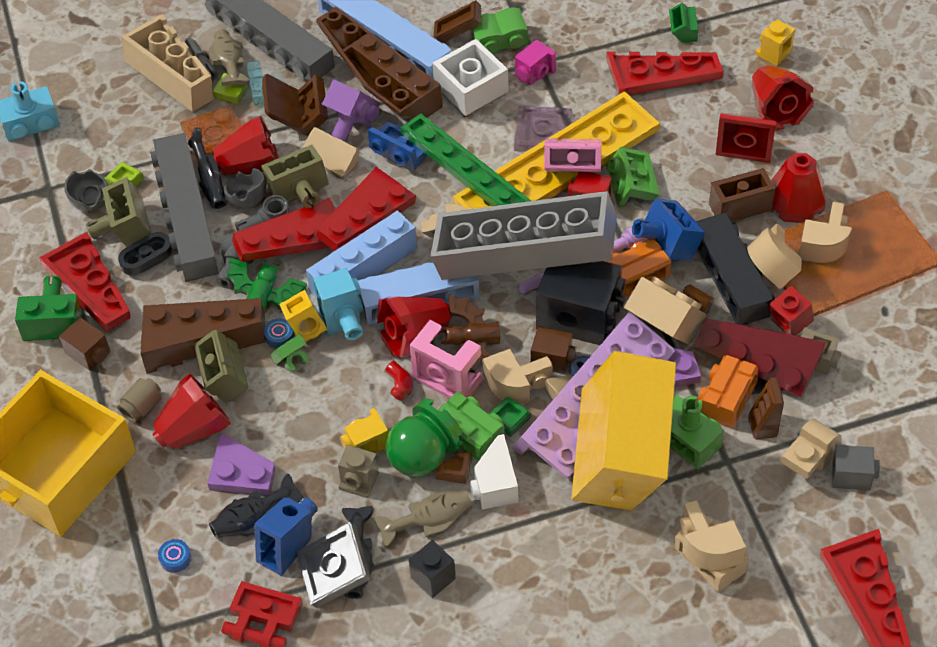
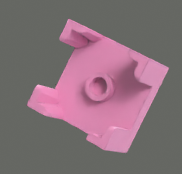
[410,320,483,399]

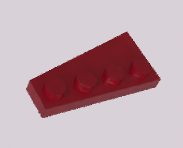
[694,318,828,397]

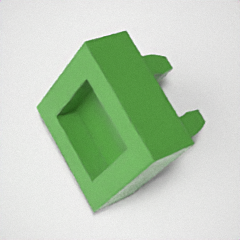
[270,334,308,372]

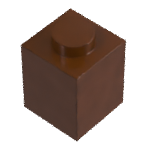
[59,317,111,371]
[530,327,577,374]

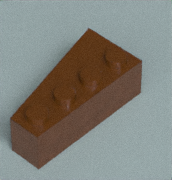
[140,298,265,374]

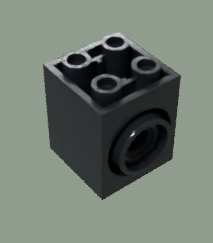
[536,261,626,345]

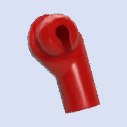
[385,361,413,401]

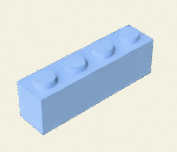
[306,211,417,297]
[358,262,480,325]

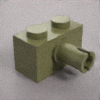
[261,145,329,208]
[86,177,151,247]

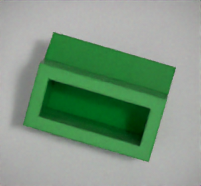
[669,2,698,42]

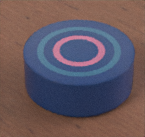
[264,318,294,348]
[158,539,191,573]

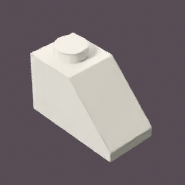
[470,434,519,510]

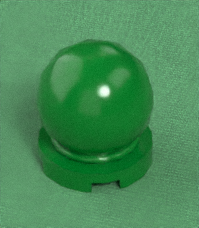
[385,398,465,478]

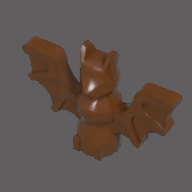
[440,295,500,373]

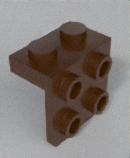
[262,74,328,136]

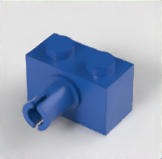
[632,198,705,262]

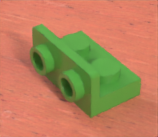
[607,147,660,206]

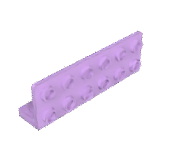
[512,311,675,478]

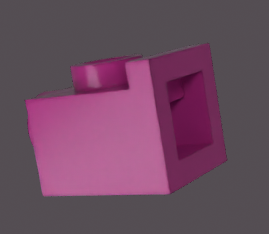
[515,40,556,86]

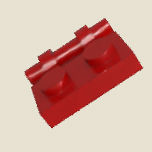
[221,581,303,647]

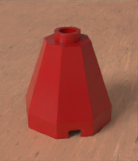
[752,65,814,130]
[213,116,279,175]
[771,153,826,223]
[376,296,452,357]
[152,373,231,449]

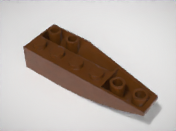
[316,7,443,119]

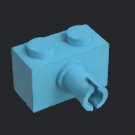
[0,81,60,142]
[313,268,364,340]

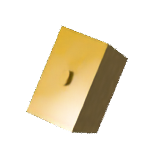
[571,351,676,511]
[0,369,136,537]

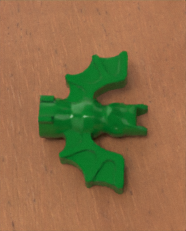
[226,258,307,312]

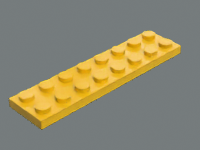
[453,91,660,209]

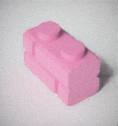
[544,138,602,172]

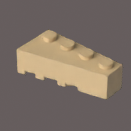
[121,14,213,112]

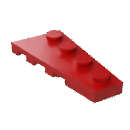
[606,51,724,95]
[316,167,416,251]
[232,198,336,262]
[39,232,131,332]
[819,529,911,647]

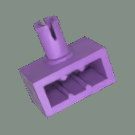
[322,79,381,142]

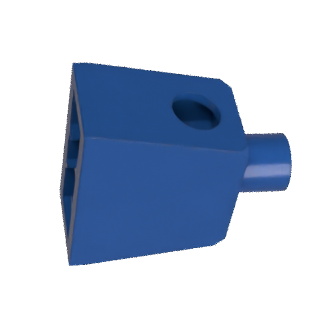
[254,498,318,576]

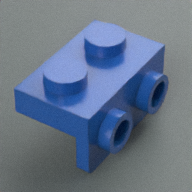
[368,120,428,171]

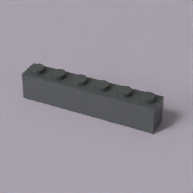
[205,0,335,81]
[150,133,219,282]

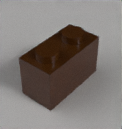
[709,168,775,222]

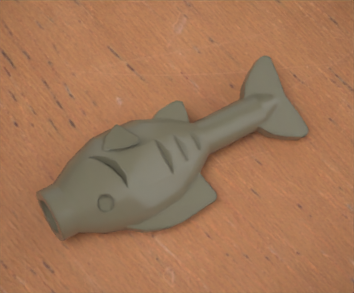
[208,30,249,86]
[374,489,473,547]

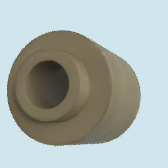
[117,378,162,423]

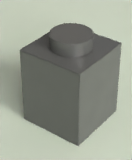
[832,445,880,490]

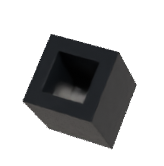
[408,539,456,598]

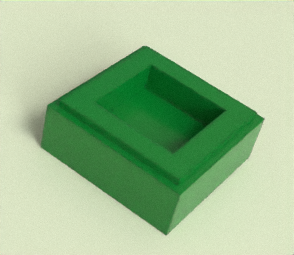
[489,397,531,437]

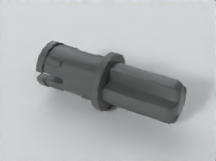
[184,37,218,81]

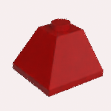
[715,112,776,163]

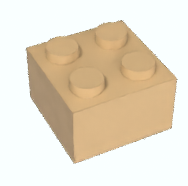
[624,277,707,345]

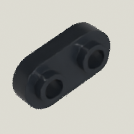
[118,232,173,275]

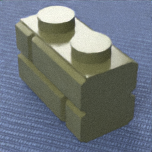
[194,330,248,403]

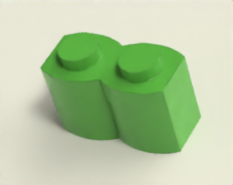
[470,8,529,54]

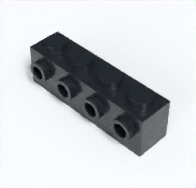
[696,213,775,325]

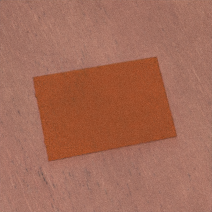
[783,190,937,317]

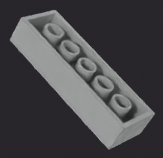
[430,191,617,280]

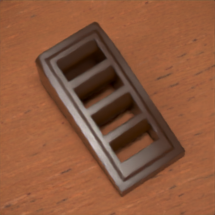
[748,377,784,440]

